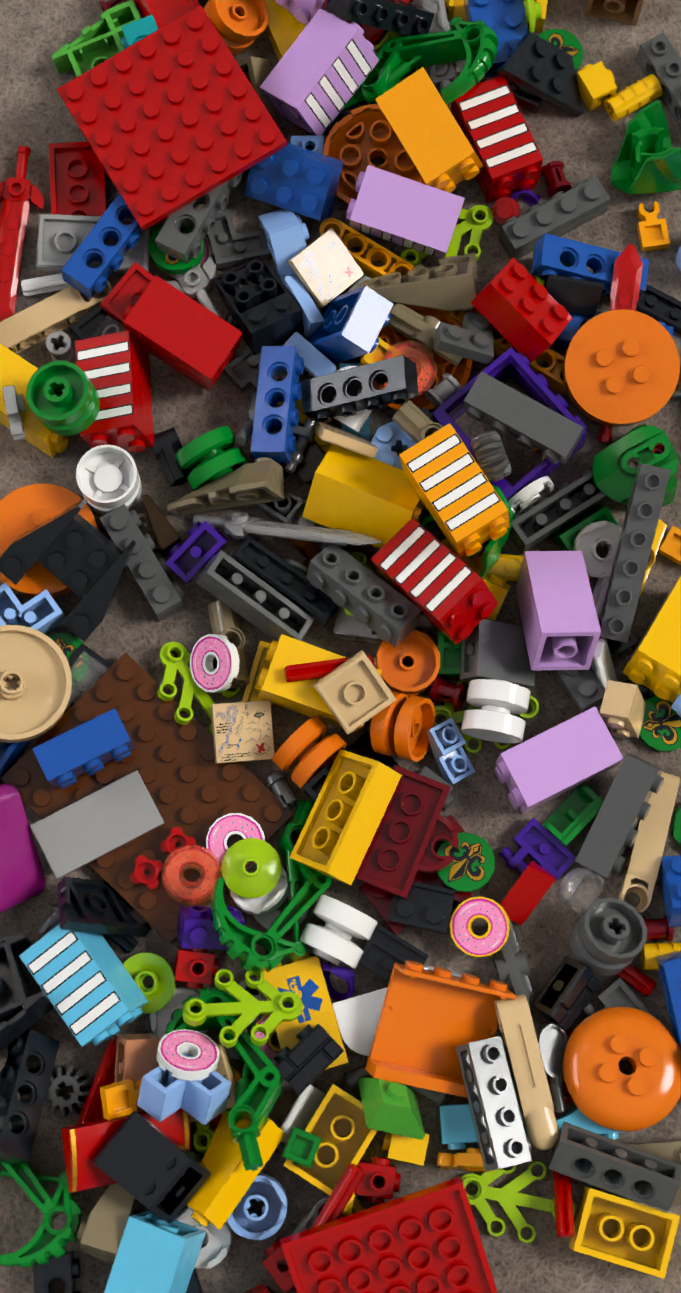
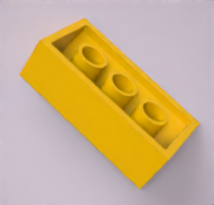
[289,749,402,885]

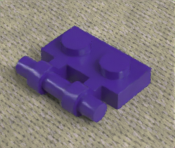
[499,817,576,881]

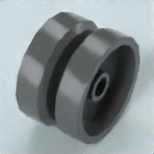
[570,897,647,976]

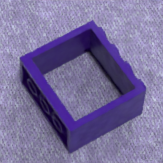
[432,347,587,501]

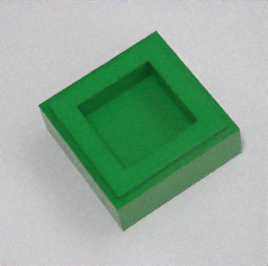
[282,1126,322,1168]

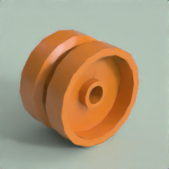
[203,0,269,55]
[373,630,440,698]
[370,691,436,762]
[272,715,347,790]

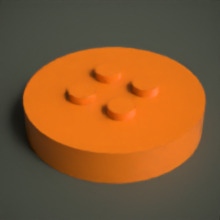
[563,309,680,427]
[0,483,99,598]

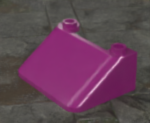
[0,783,46,913]

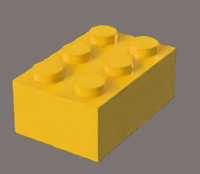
[283,1083,378,1195]
[568,1185,680,1279]

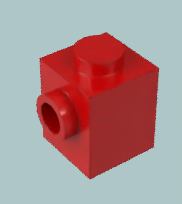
[262,1239,294,1293]

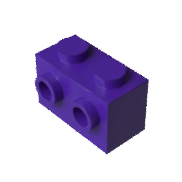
[166,521,229,583]
[177,905,245,949]

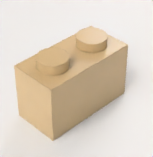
[599,680,647,739]

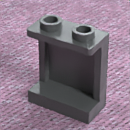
[460,619,536,688]

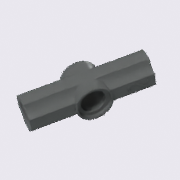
[485,919,535,1009]

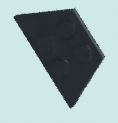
[497,32,584,118]
[58,877,152,937]

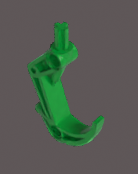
[342,17,498,110]
[211,800,332,973]
[165,987,282,1171]
[0,1161,84,1268]

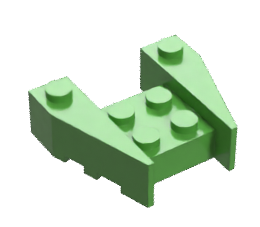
[52,0,141,77]

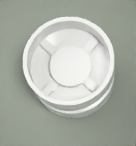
[76,445,142,516]
[461,679,531,744]
[299,894,378,969]

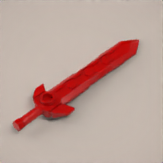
[0,145,45,322]
[598,244,643,443]

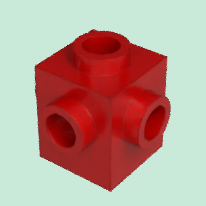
[174,946,219,989]
[355,1156,401,1204]

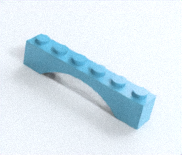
[438,1103,623,1149]

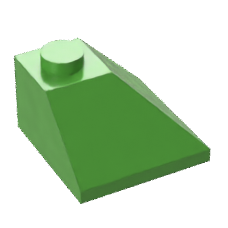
[358,1077,425,1140]

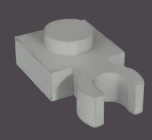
[2,385,26,441]

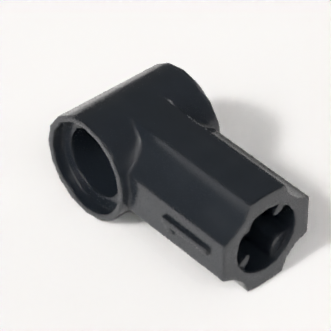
[152,427,190,487]

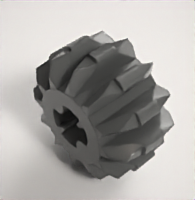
[471,431,512,482]
[44,1064,93,1118]

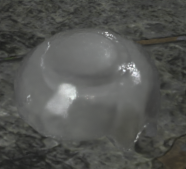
[558,867,604,913]

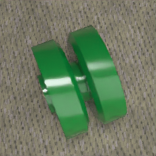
[26,361,100,436]
[175,426,249,491]

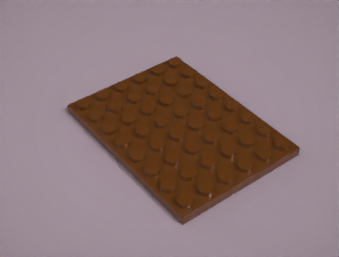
[1,652,294,943]

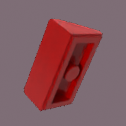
[500,861,556,925]

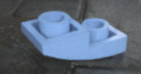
[427,718,476,785]

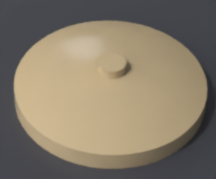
[0,625,72,743]

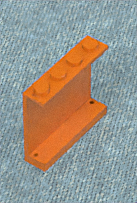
[365,960,517,1098]

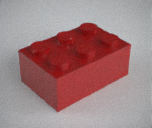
[470,257,573,363]

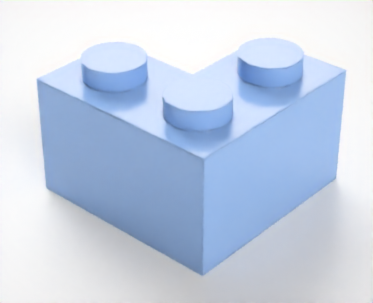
[258,208,309,282]
[0,582,65,635]
[137,1054,231,1125]

